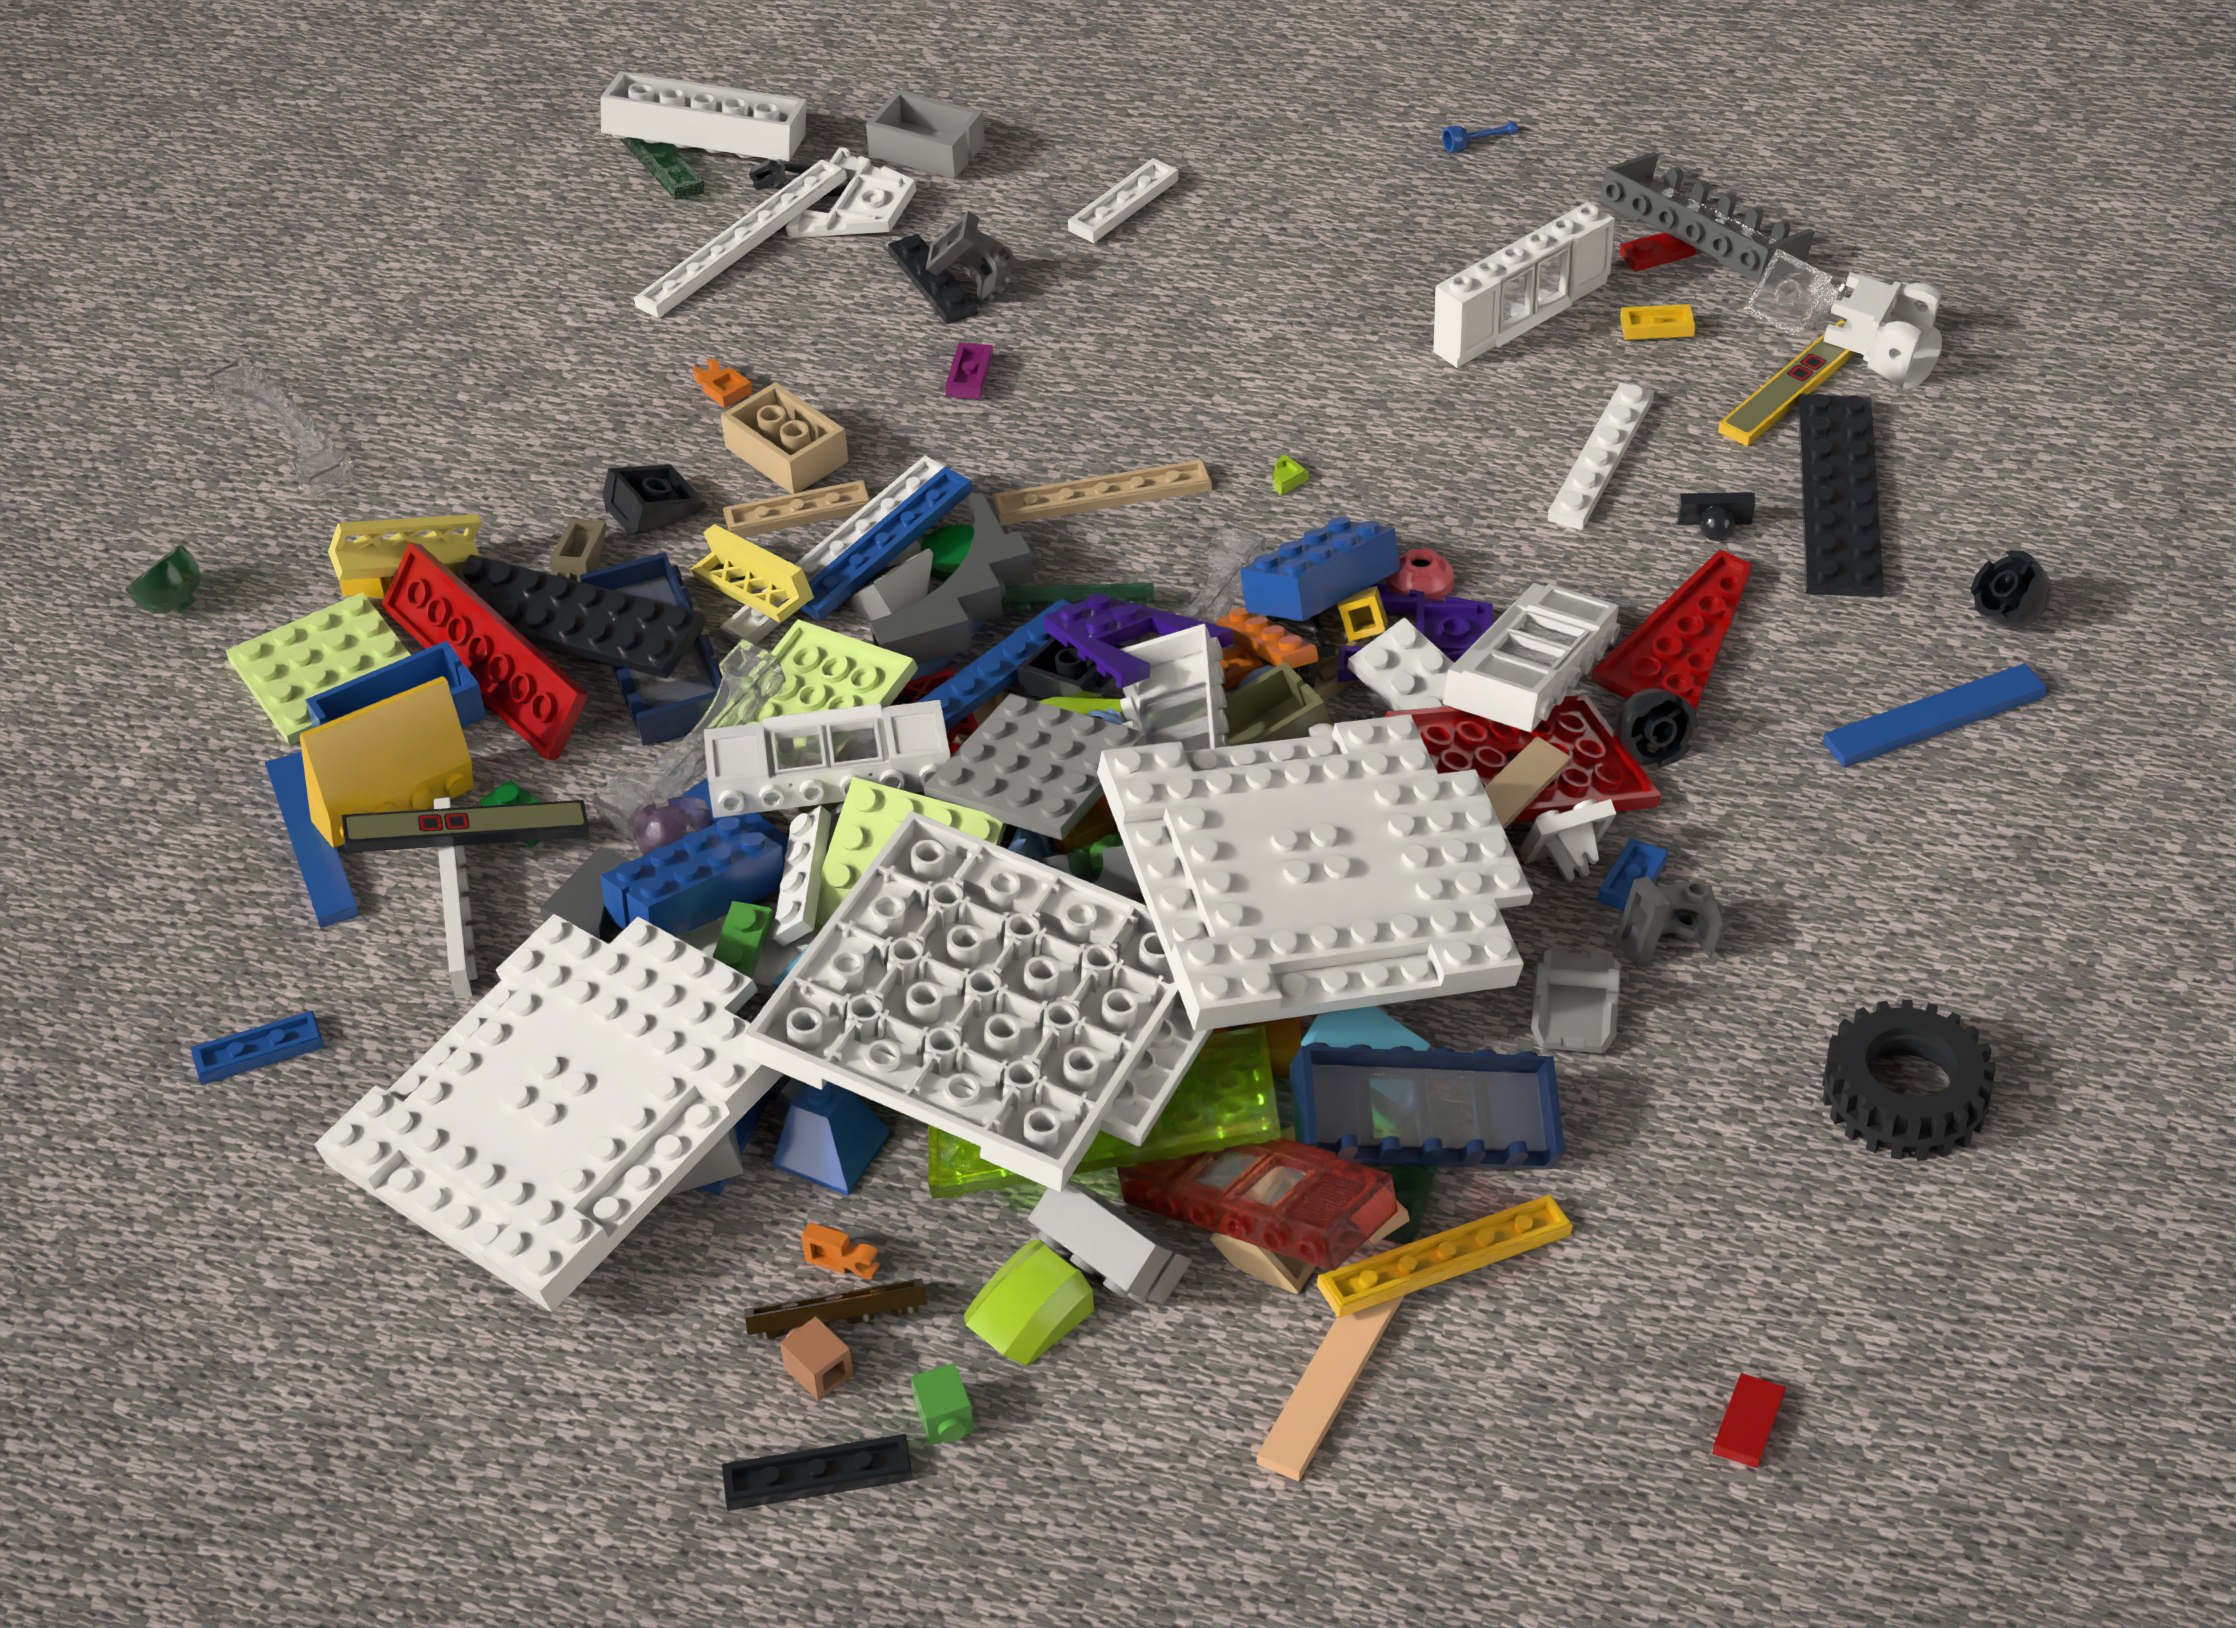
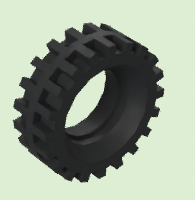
[1822,999,1996,1161]

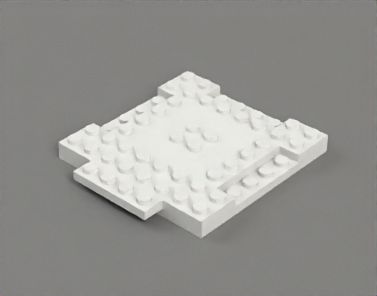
[1097,714,1533,1031]
[744,811,1213,1192]
[314,914,783,1312]

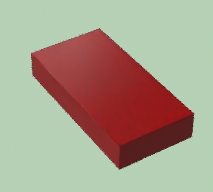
[1712,1373,1786,1468]

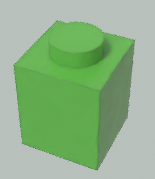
[911,1363,974,1445]

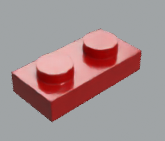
[1619,232,1696,272]

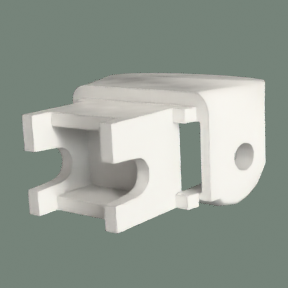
[1823,272,1942,389]

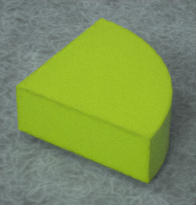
[1273,454,1309,495]

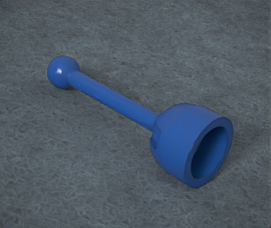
[1442,122,1518,153]

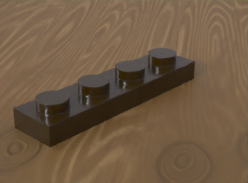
[744,1278,927,1339]

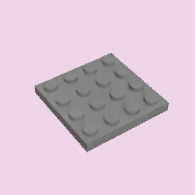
[923,694,1147,840]

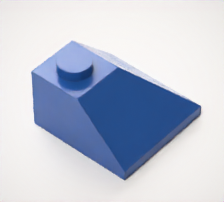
[773,1081,891,1196]

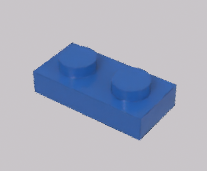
[1597,838,1668,911]

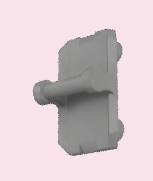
[1531,948,1621,1053]

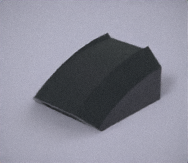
[603,464,708,536]
[1017,637,1125,700]

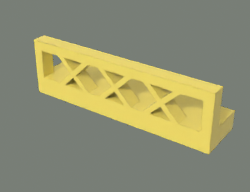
[328,514,481,580]
[690,524,814,623]

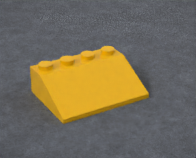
[300,676,474,848]

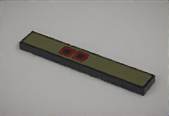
[342,800,589,853]

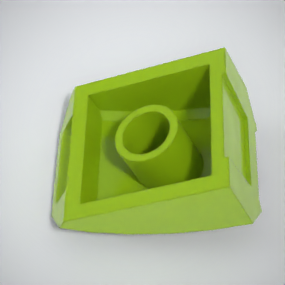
[964,1240,1094,1366]

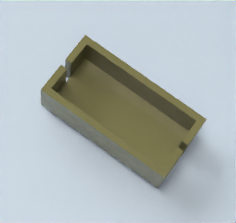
[1176,662,1332,752]

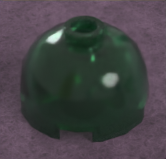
[125,544,201,614]

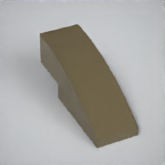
[550,519,607,582]

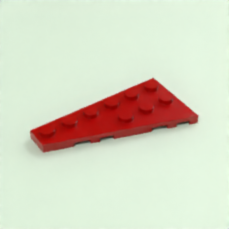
[1591,549,1752,711]

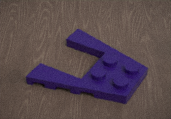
[1338,583,1493,682]
[1044,594,1233,689]

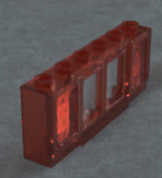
[1115,1111,1398,1271]

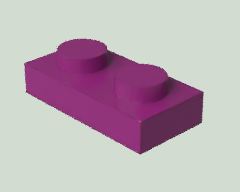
[945,342,993,399]

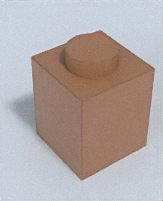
[780,1316,854,1401]

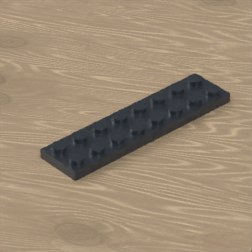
[1798,394,1883,597]
[455,554,707,679]

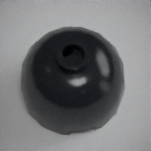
[1971,550,2051,628]
[1616,688,1698,768]

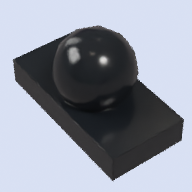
[1677,492,1756,542]

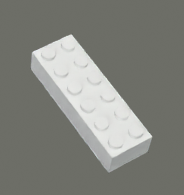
[601,71,807,162]

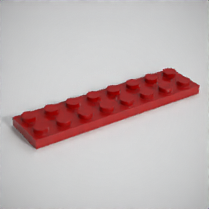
[381,542,589,761]

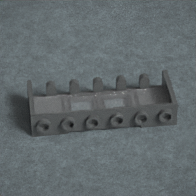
[1598,152,1815,283]

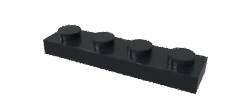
[888,234,977,324]

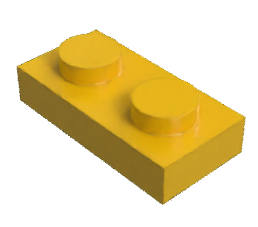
[1620,304,1695,340]

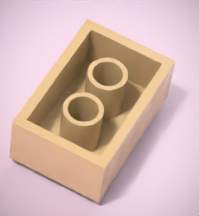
[721,382,849,494]

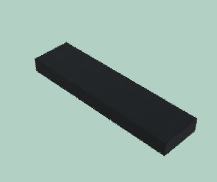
[722,1434,913,1511]

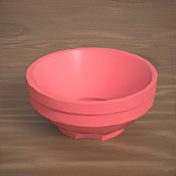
[1386,548,1454,600]

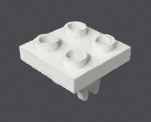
[1519,799,1617,883]

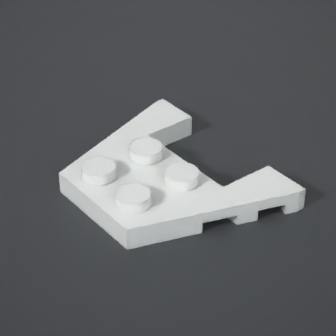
[786,147,917,238]

